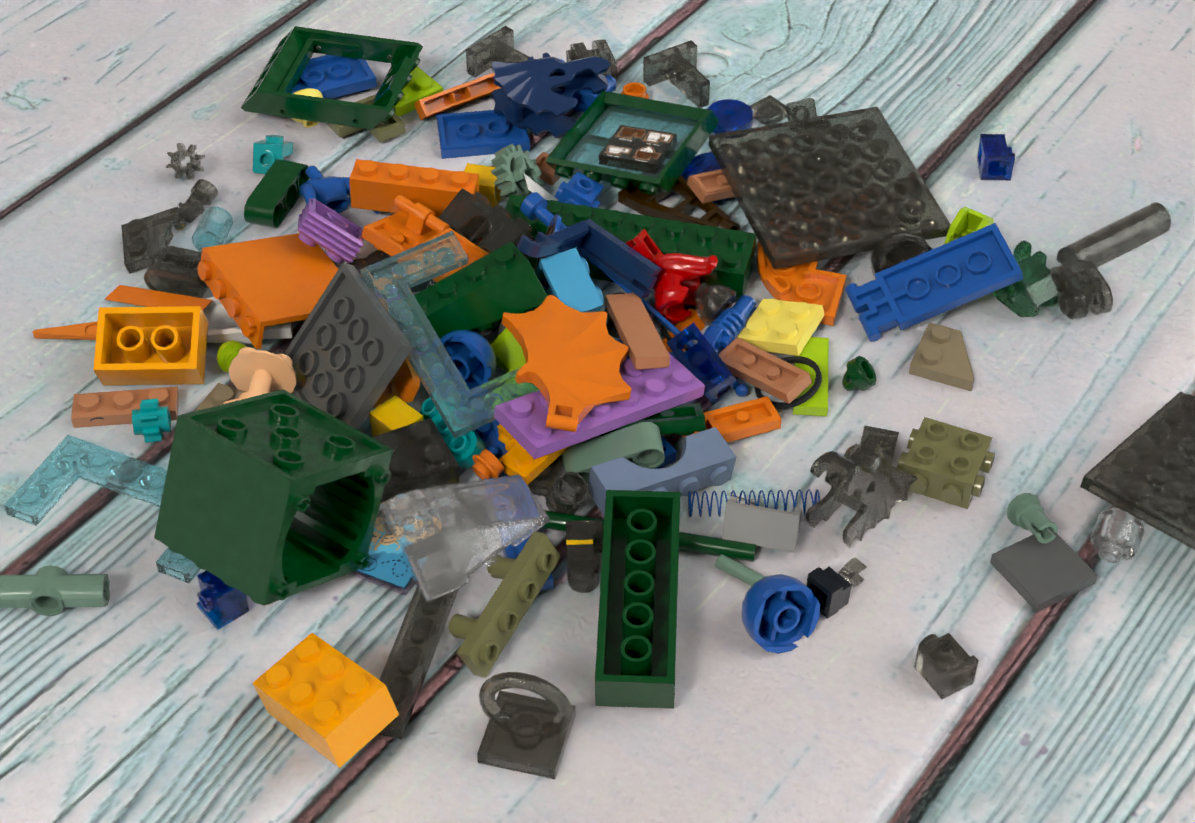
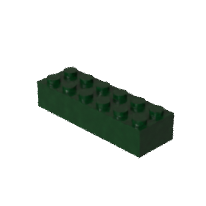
[595,490,680,709]

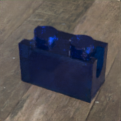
[667,322,740,405]

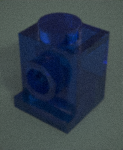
[977,134,1015,181]
[196,570,249,630]

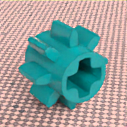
[132,398,171,443]

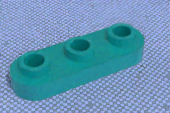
[420,394,485,468]

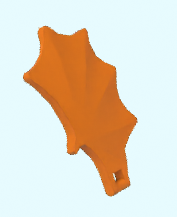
[502,295,632,432]

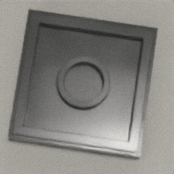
[990,528,1097,612]

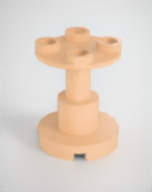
[221,347,297,405]

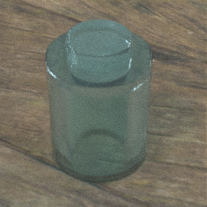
[192,206,233,252]

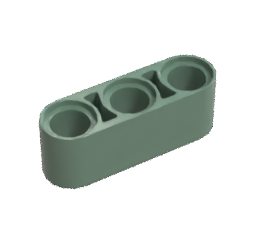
[562,422,665,492]

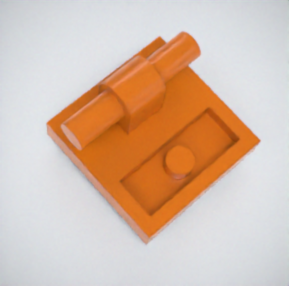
[361,195,450,263]

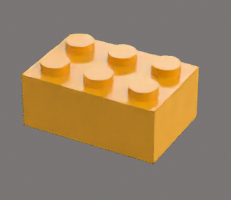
[93,306,208,386]
[252,633,399,768]

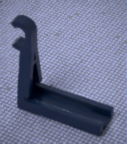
[517,219,661,299]

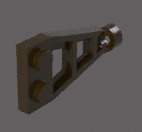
[618,164,740,230]

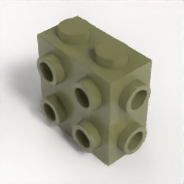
[896,417,995,509]

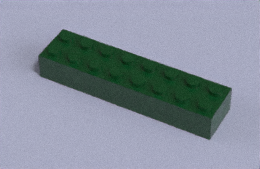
[493,194,756,303]

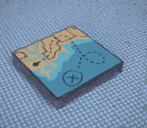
[349,514,442,596]

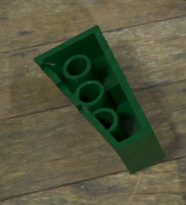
[396,241,547,352]

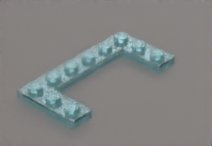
[360,231,539,439]
[4,435,200,584]

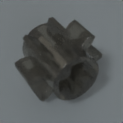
[166,143,205,180]

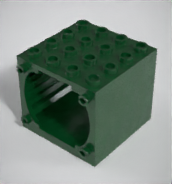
[154,389,393,606]

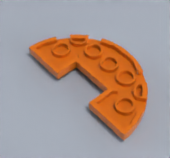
[757,194,870,326]

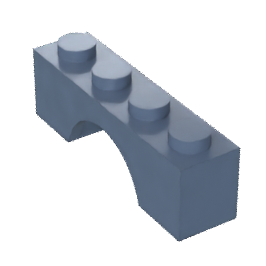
[587,427,737,516]

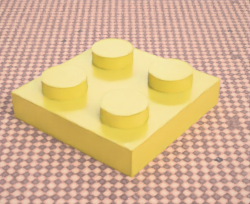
[737,298,824,356]

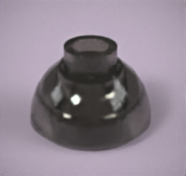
[692,282,736,326]

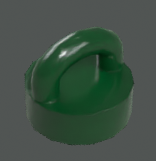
[842,356,877,391]

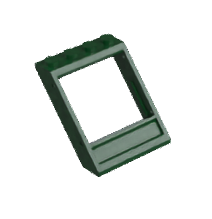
[241,26,423,129]

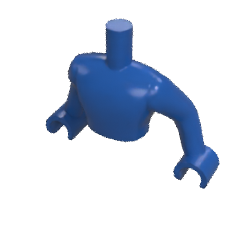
[300,166,381,214]

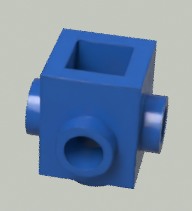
[554,171,604,208]

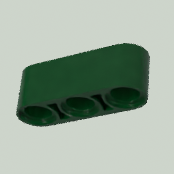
[244,159,309,228]

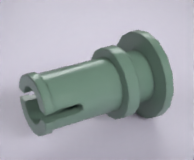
[1007,493,1058,544]

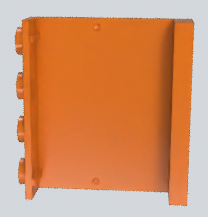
[197,233,338,349]

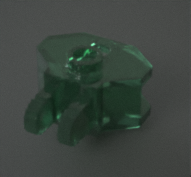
[994,240,1059,317]

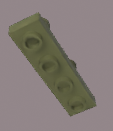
[448,532,561,678]

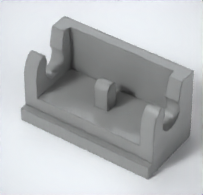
[722,496,802,552]

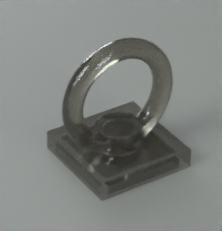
[477,672,576,779]

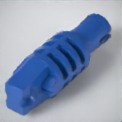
[700,295,757,361]

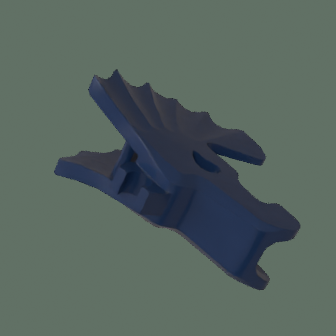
[492,52,610,138]

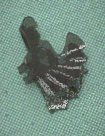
[806,435,917,548]

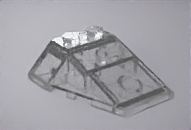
[377,474,549,602]

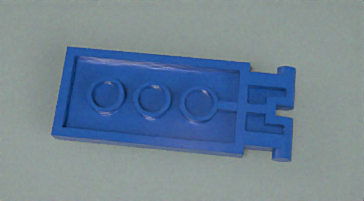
[845,223,1023,342]

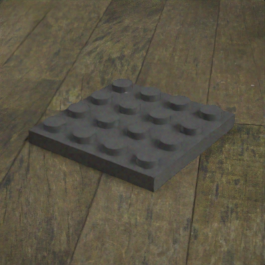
[284,262,413,430]

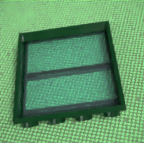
[546,91,719,195]

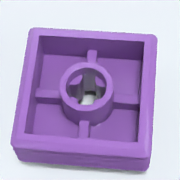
[298,198,364,264]

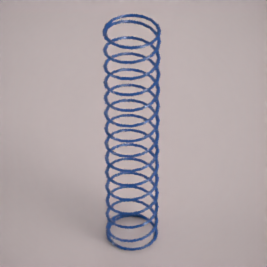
[688,489,820,517]

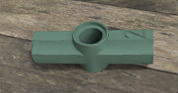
[0,566,110,616]

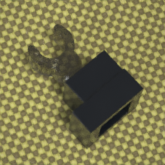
[806,557,867,619]

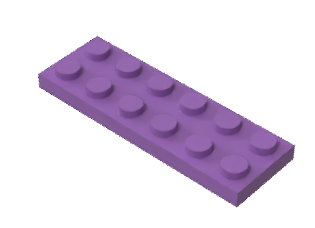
[494,352,705,459]

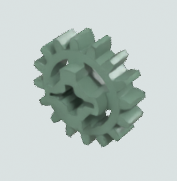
[491,144,545,202]

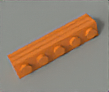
[414,72,500,121]

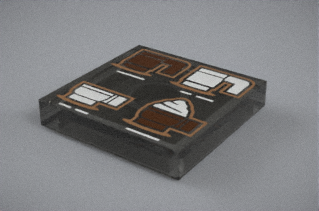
[599,125,677,174]

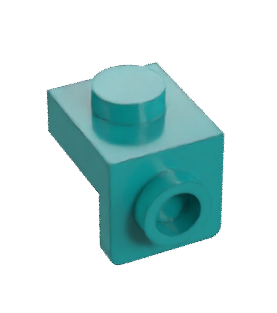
[252,135,293,174]

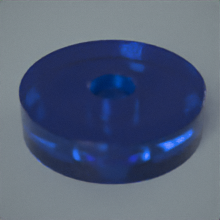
[708,99,753,137]

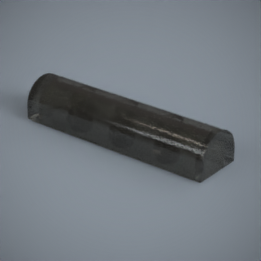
[1056,202,1171,277]

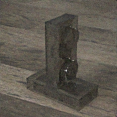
[466,26,529,77]
[643,40,710,108]

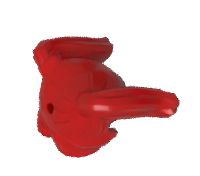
[654,253,722,325]

